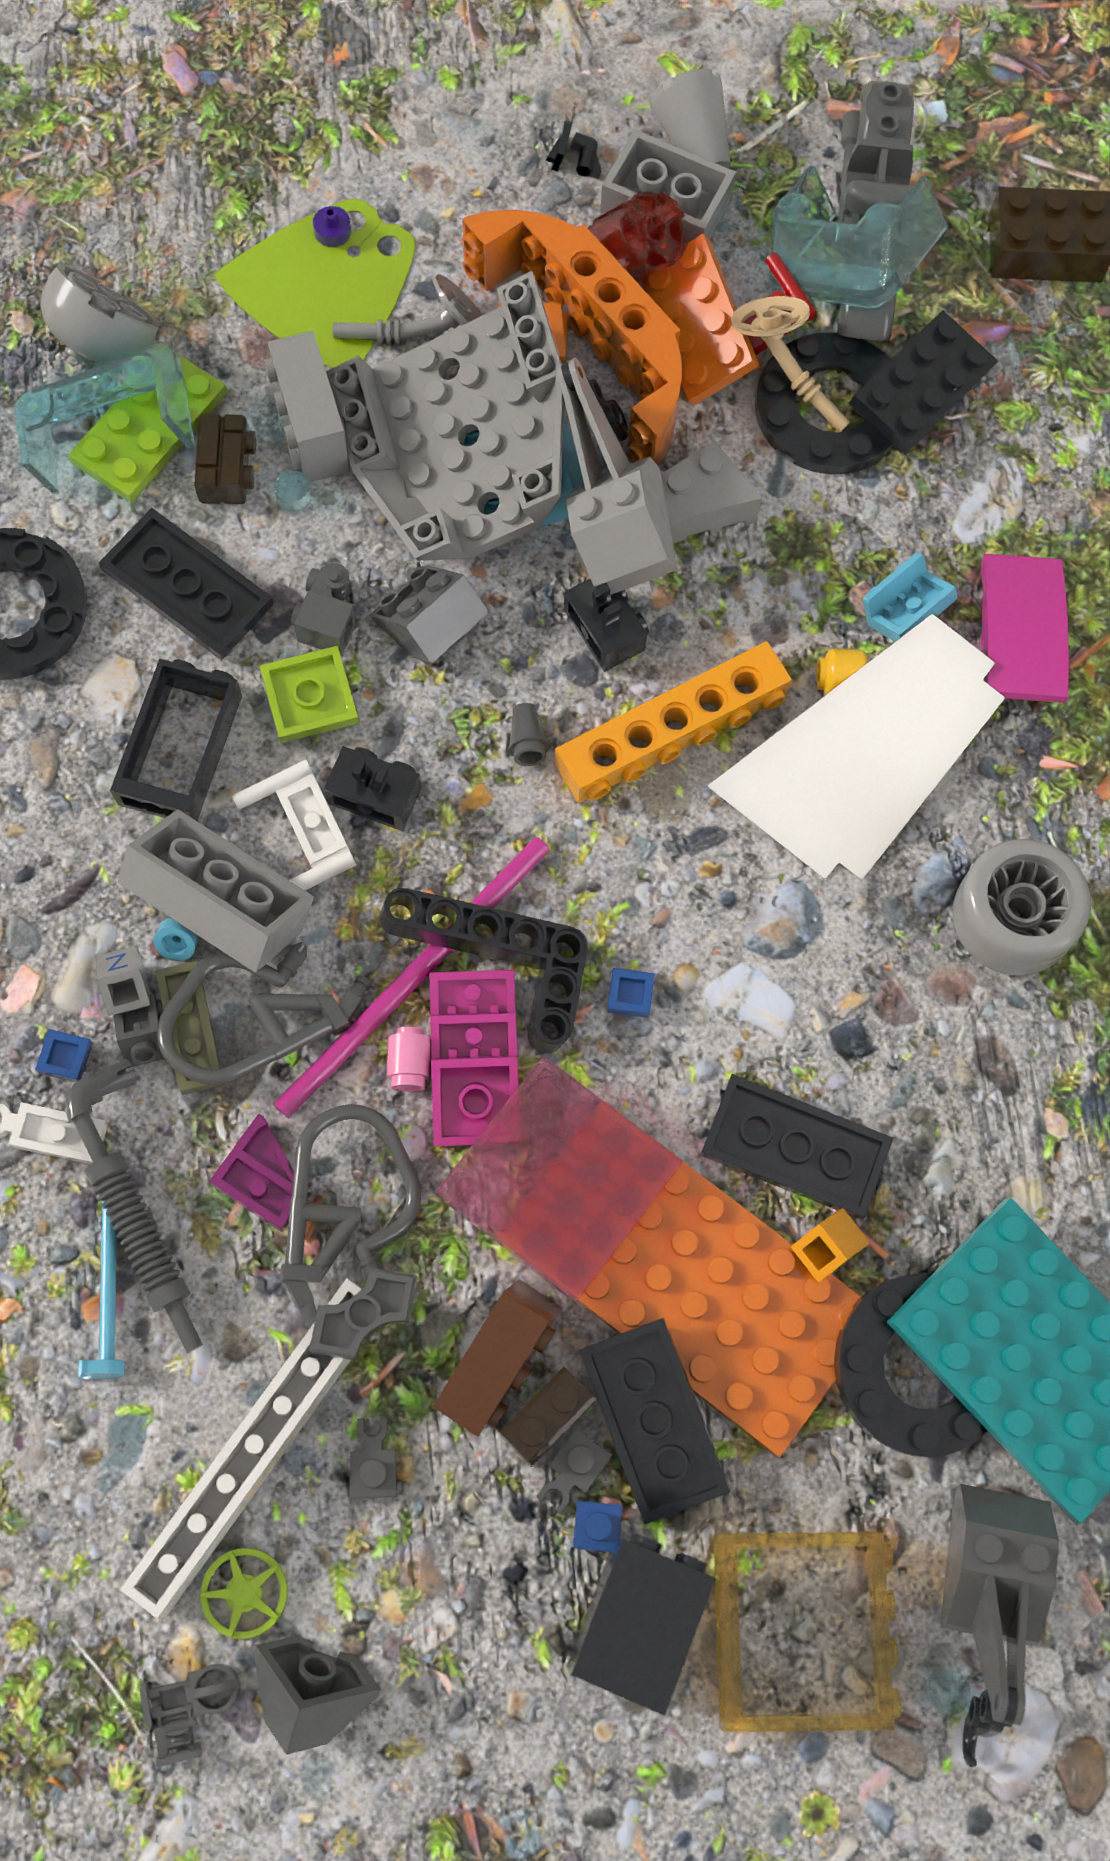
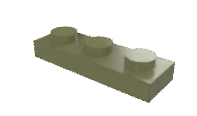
[155,961,224,1095]

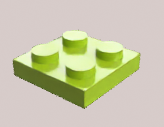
[259,646,359,744]

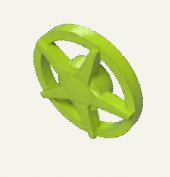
[200,1548,288,1639]

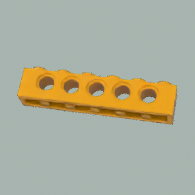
[554,641,792,803]

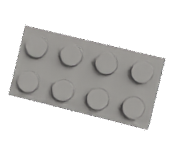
[117,809,314,973]

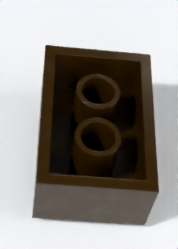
[989,187,1110,283]

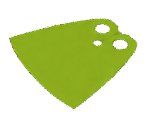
[213,199,415,368]

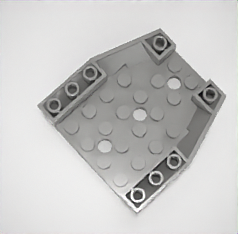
[326,271,564,560]

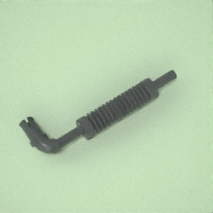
[65,1059,203,1353]

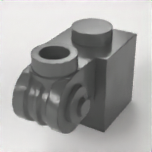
[291,563,357,657]

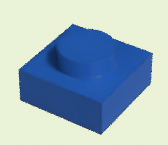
[607,968,655,1018]
[35,1029,93,1082]
[573,1501,623,1552]

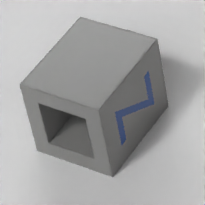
[95,945,151,1016]

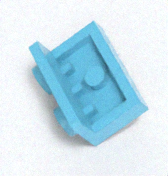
[863,552,958,642]

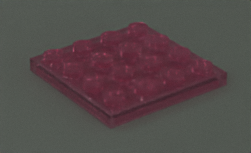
[435,1056,683,1304]

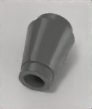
[509,703,549,766]

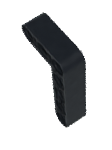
[379,888,588,1053]

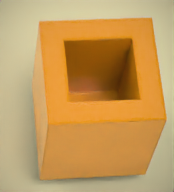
[791,1208,870,1283]

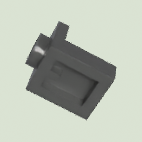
[114,993,165,1067]

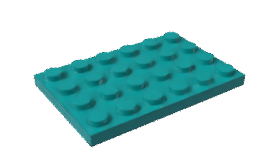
[887,1198,1110,1524]

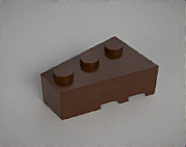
[432,1279,563,1437]

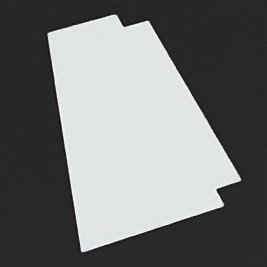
[708,614,1004,879]

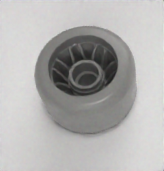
[953,839,1091,975]

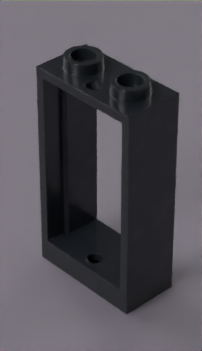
[110,659,242,821]

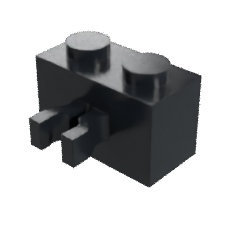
[564,578,649,672]
[324,746,421,832]

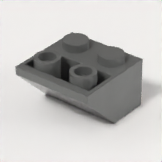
[370,565,489,664]

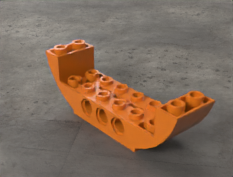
[461,209,682,467]

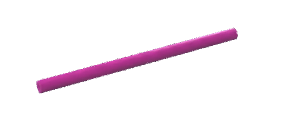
[273,837,550,1119]

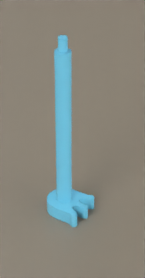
[78,1201,125,1380]

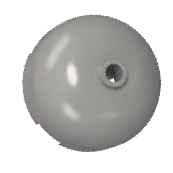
[41,263,160,367]

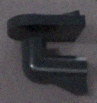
[546,119,602,179]

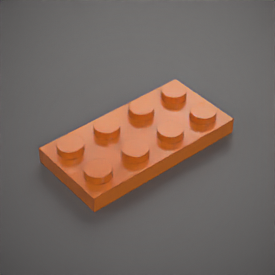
[641,233,759,405]

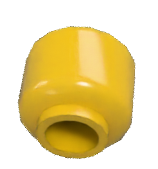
[816,648,869,696]

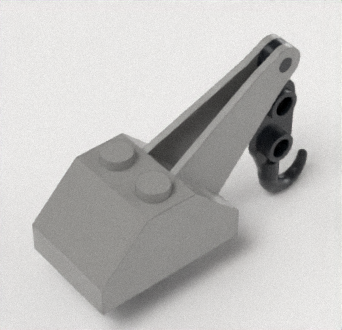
[556,358,678,595]

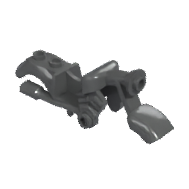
[825,81,921,341]

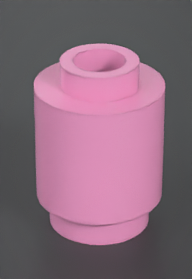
[387,1027,431,1092]

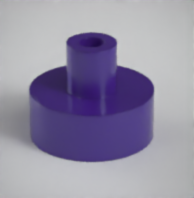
[313,206,351,247]

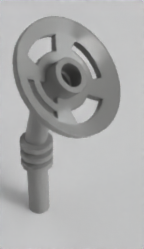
[333,274,482,343]

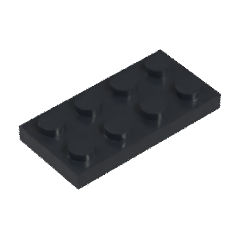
[849,310,998,456]
[99,508,274,661]
[700,1074,893,1220]
[579,1317,730,1525]

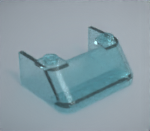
[769,166,948,308]
[14,343,195,494]

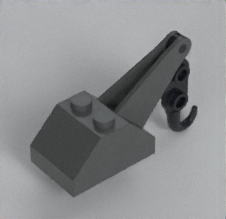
[940,1484,1059,1768]

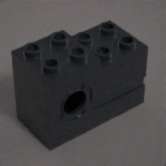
[566,1533,716,1716]

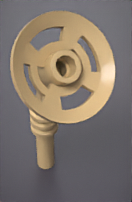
[731,296,850,432]

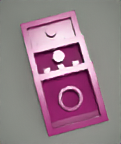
[980,553,1069,703]
[429,970,520,1146]

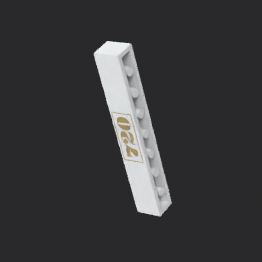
[120,1278,366,1619]

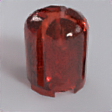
[588,191,688,282]

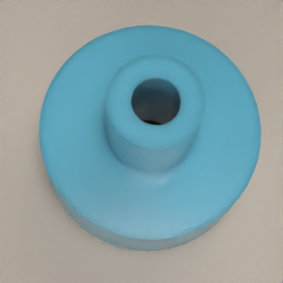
[153,918,199,961]

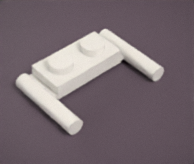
[232,759,357,890]

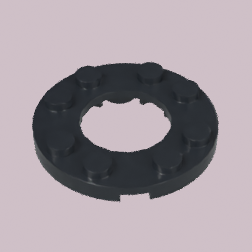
[755,332,894,474]
[0,528,88,680]
[834,1274,988,1457]

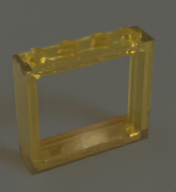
[713,1532,901,1732]

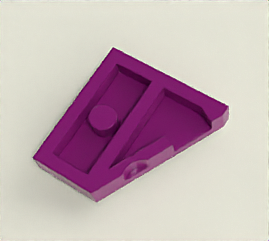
[209,1113,308,1232]

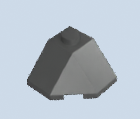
[254,1636,381,1755]

